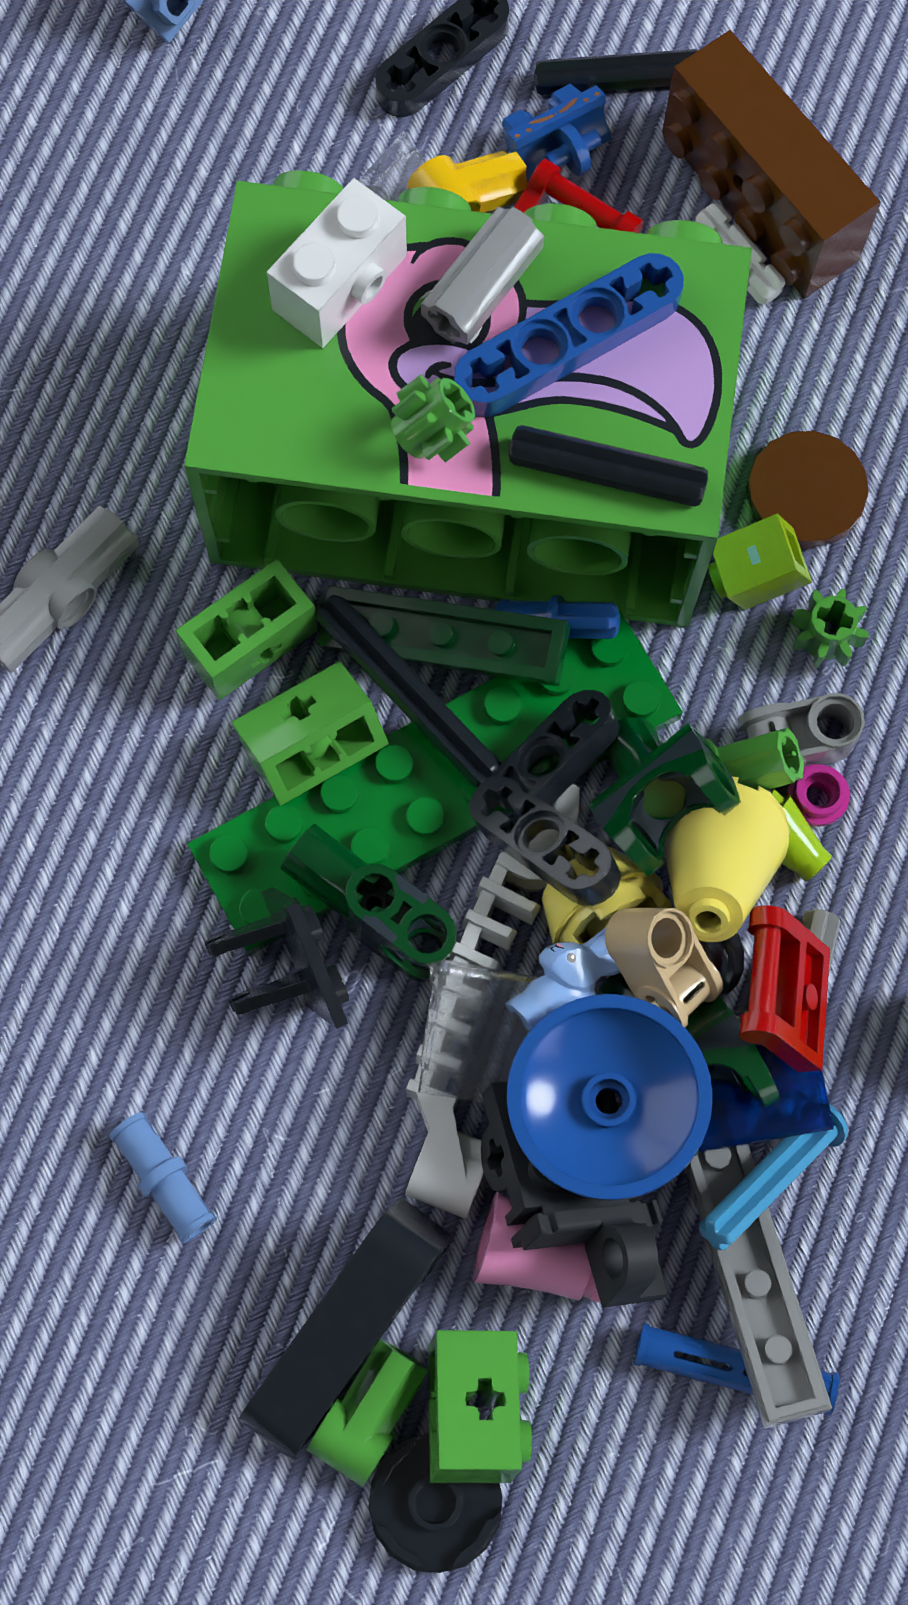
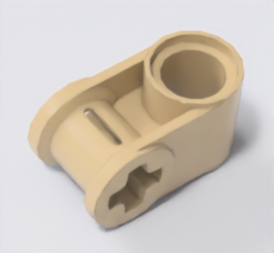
[605,908,723,1027]

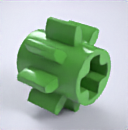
[391,374,475,463]
[790,589,869,667]

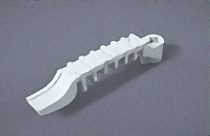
[405,784,580,1219]

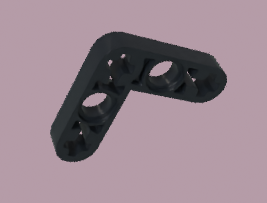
[469,690,621,906]

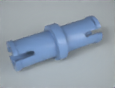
[109,1112,217,1243]

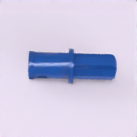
[496,595,620,639]

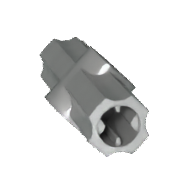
[0,505,139,673]

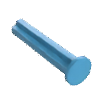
[699,1100,848,1251]

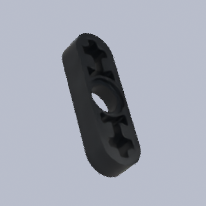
[375,0,509,117]

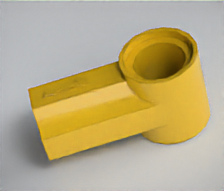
[407,150,528,213]

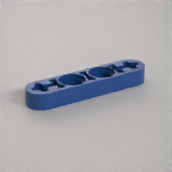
[454,253,684,417]

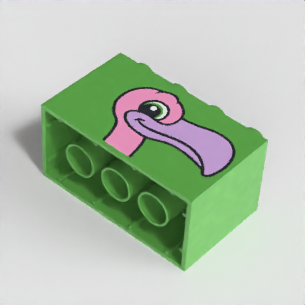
[184,170,752,628]

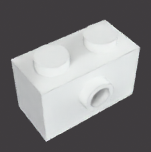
[267,178,407,348]

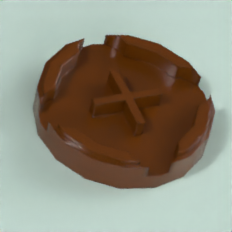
[746,430,869,549]

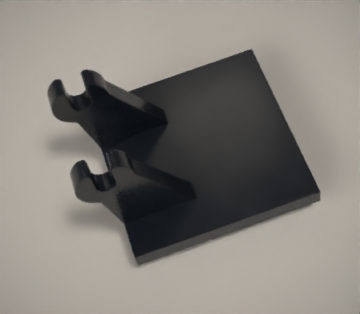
[204,887,349,1029]

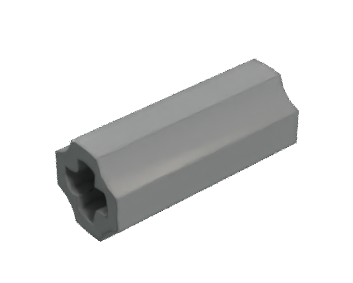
[421,207,544,345]

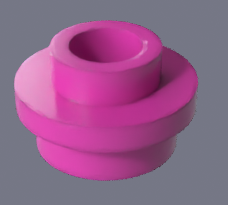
[786,764,850,827]

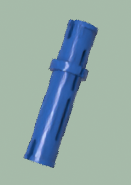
[634,1323,840,1416]

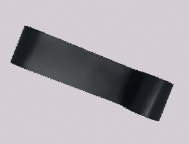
[239,1197,455,1461]

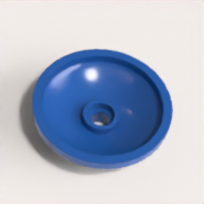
[507,994,712,1201]

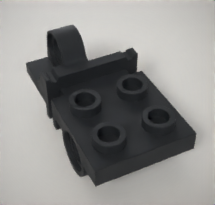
[481,1081,668,1308]

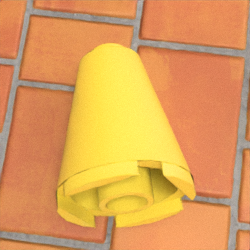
[663,776,790,942]

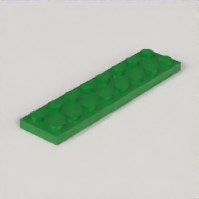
[187,610,683,956]

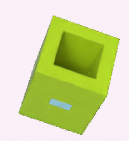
[708,514,812,610]

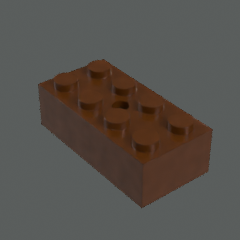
[662,30,881,299]

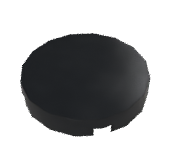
[368,1433,503,1573]

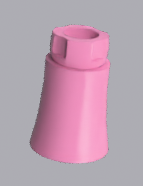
[473,1192,600,1303]

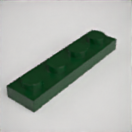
[317,585,571,686]

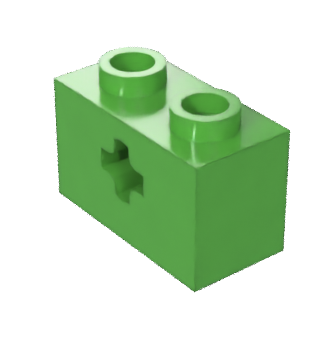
[175,559,318,701]
[231,661,389,806]
[427,1330,532,1483]

